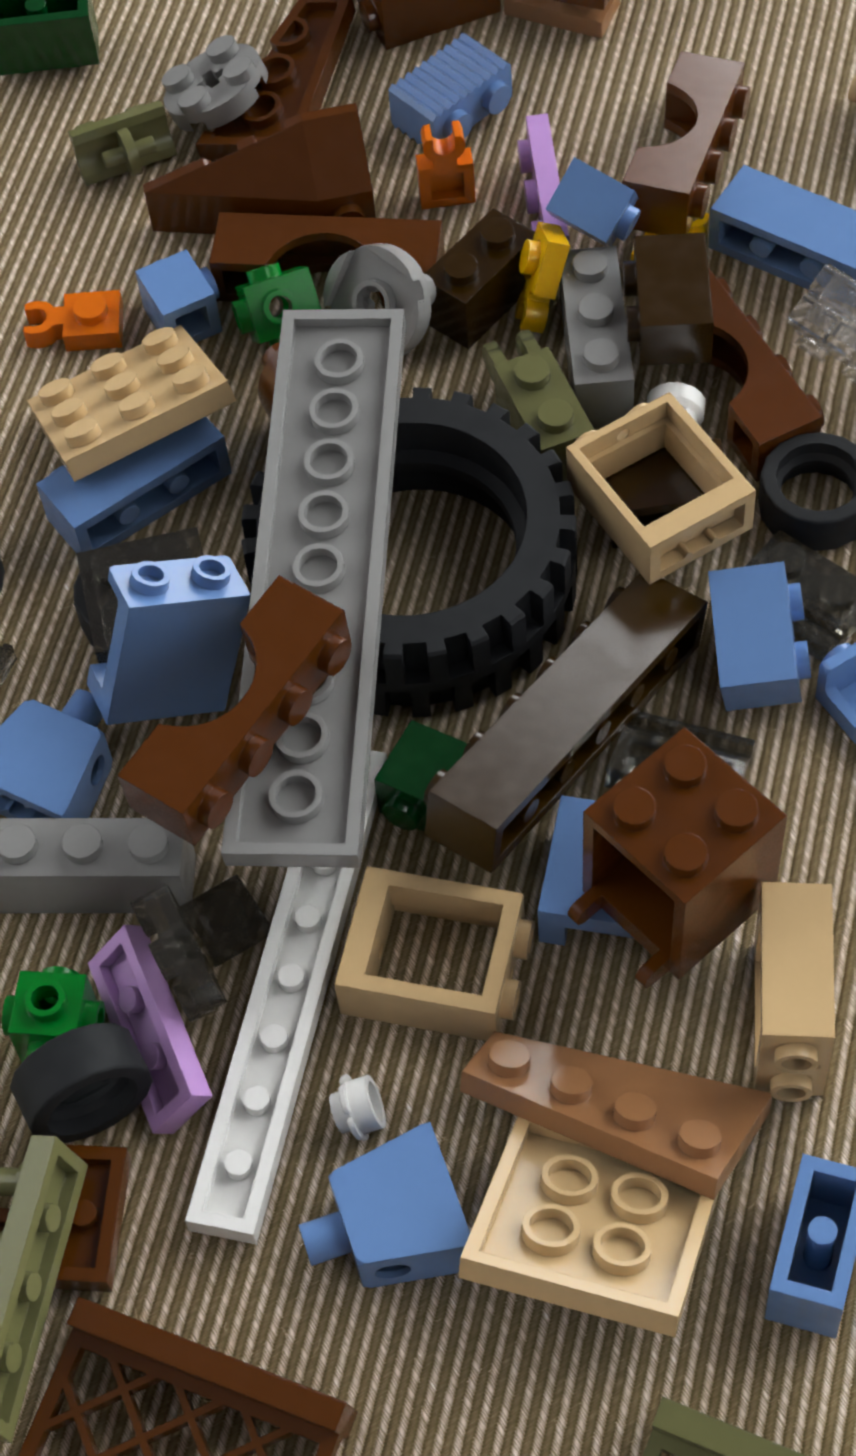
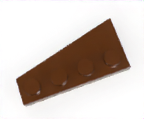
[195,0,356,160]

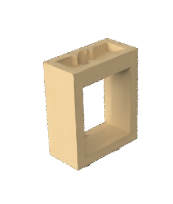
[566,392,756,585]
[334,866,535,1041]
[754,882,835,1102]

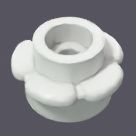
[329,1074,386,1141]

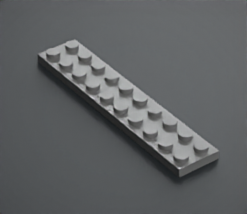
[221,309,406,868]

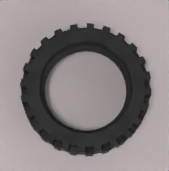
[241,388,577,718]

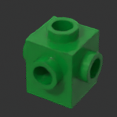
[231,262,321,346]
[2,966,105,1062]

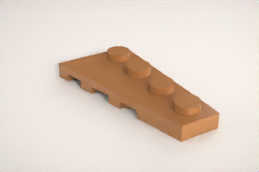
[460,1031,773,1200]

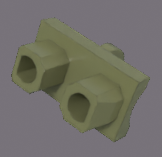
[68,100,177,186]

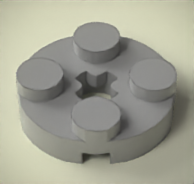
[162,35,268,132]
[323,243,437,356]

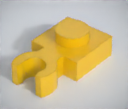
[514,221,570,333]

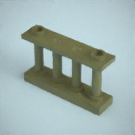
[0,1135,88,1443]

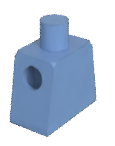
[0,689,113,818]
[298,1122,470,1288]

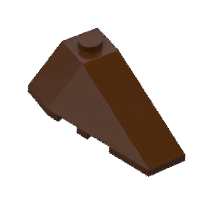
[143,103,376,234]

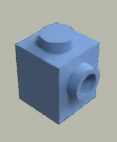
[545,157,641,247]
[135,249,222,343]

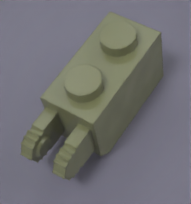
[481,329,594,481]

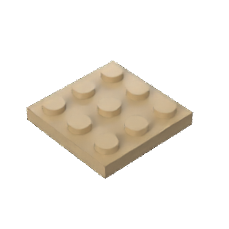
[27,325,237,482]
[458,1116,718,1337]

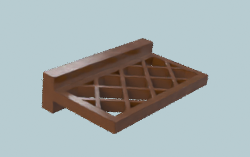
[18,1296,358,1456]

